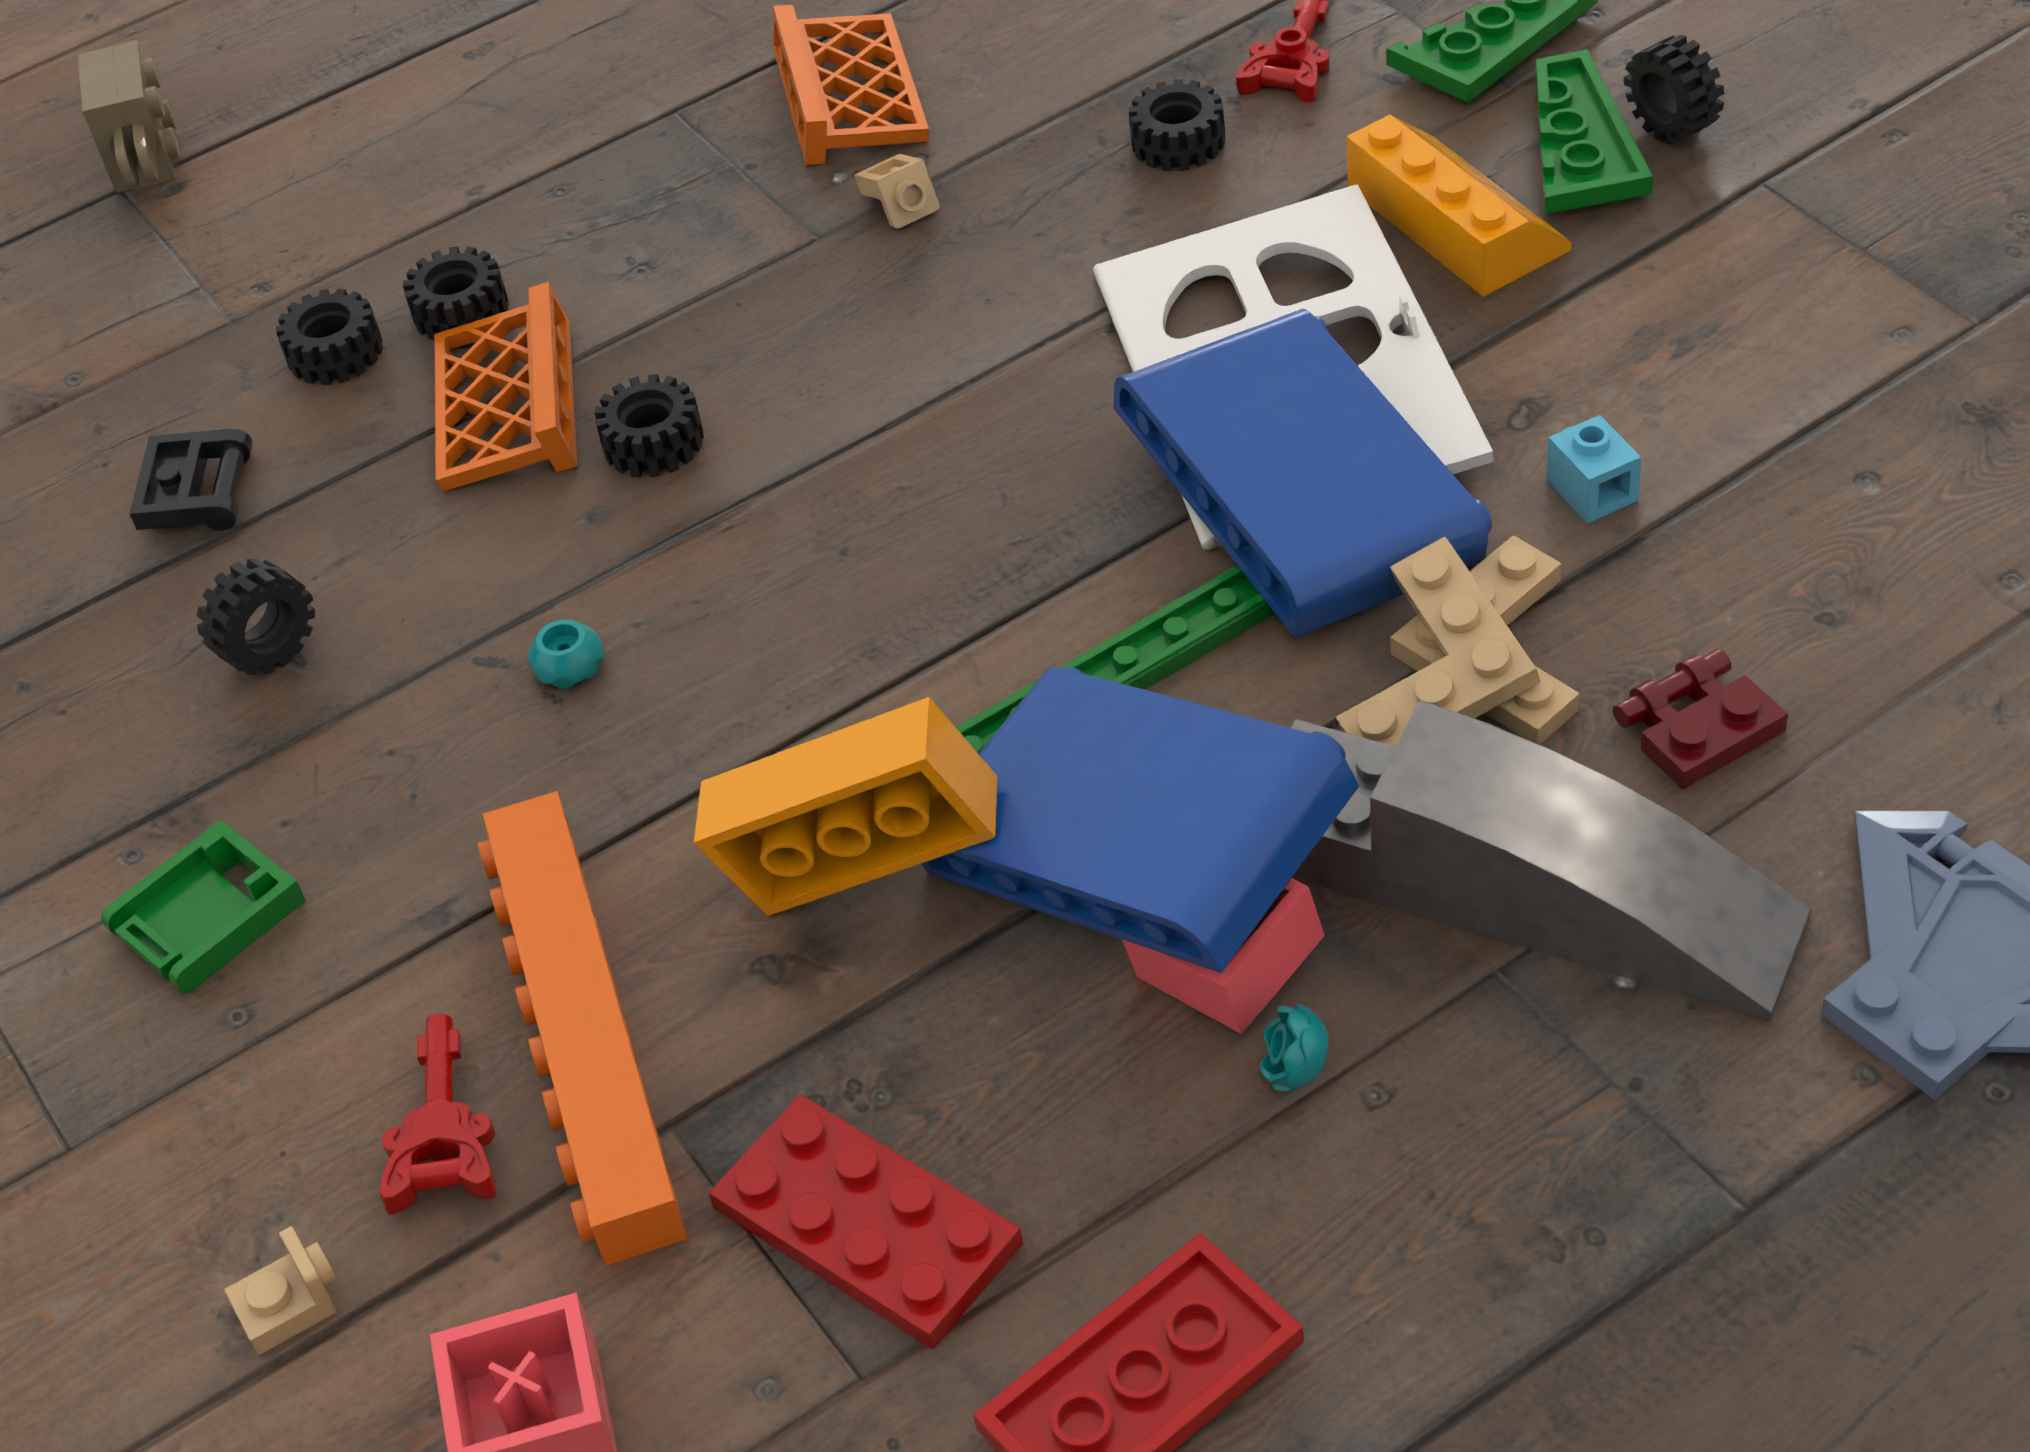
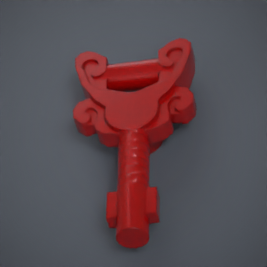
[1235,0,1330,103]
[379,1014,496,1215]

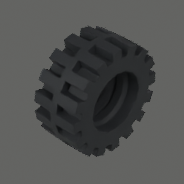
[1129,79,1225,171]
[276,288,383,385]
[197,558,315,675]

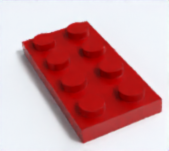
[708,1094,1023,1349]
[973,1232,1304,1452]

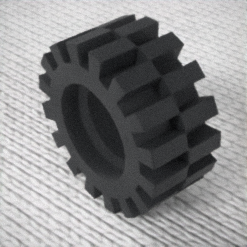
[1624,35,1725,144]
[403,246,509,340]
[594,374,704,478]

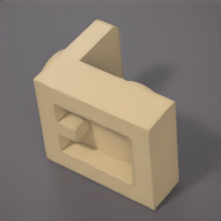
[854,154,940,229]
[224,1226,337,1356]

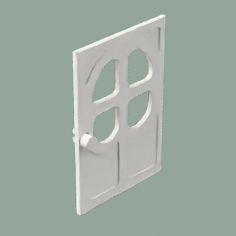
[1093,184,1494,550]

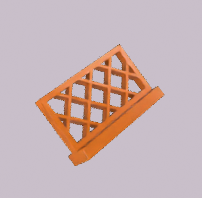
[773,5,929,166]
[434,281,578,492]

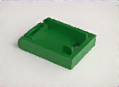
[101,820,306,993]

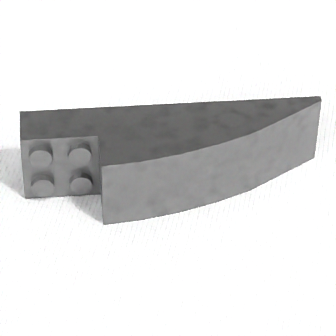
[1291,700,1811,1021]

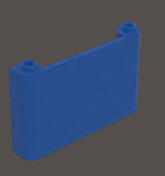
[1114,309,1492,638]
[921,666,1359,973]

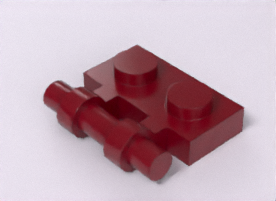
[1613,649,1788,789]

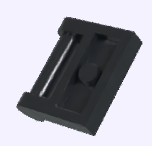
[129,429,253,531]

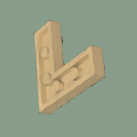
[1390,535,1580,745]
[1336,537,1541,747]

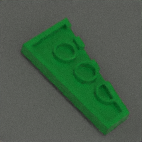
[1386,0,1599,103]
[1535,50,1653,215]

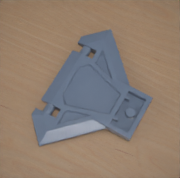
[1821,811,2030,1100]

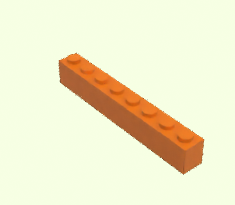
[478,791,688,1266]

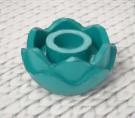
[528,620,605,689]
[1260,1003,1328,1091]

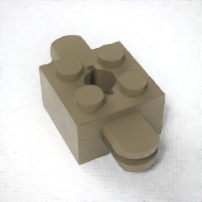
[77,40,181,193]

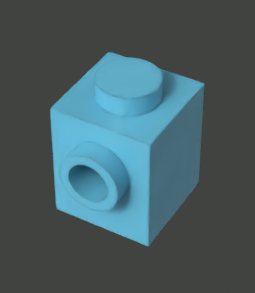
[1547,415,1641,524]

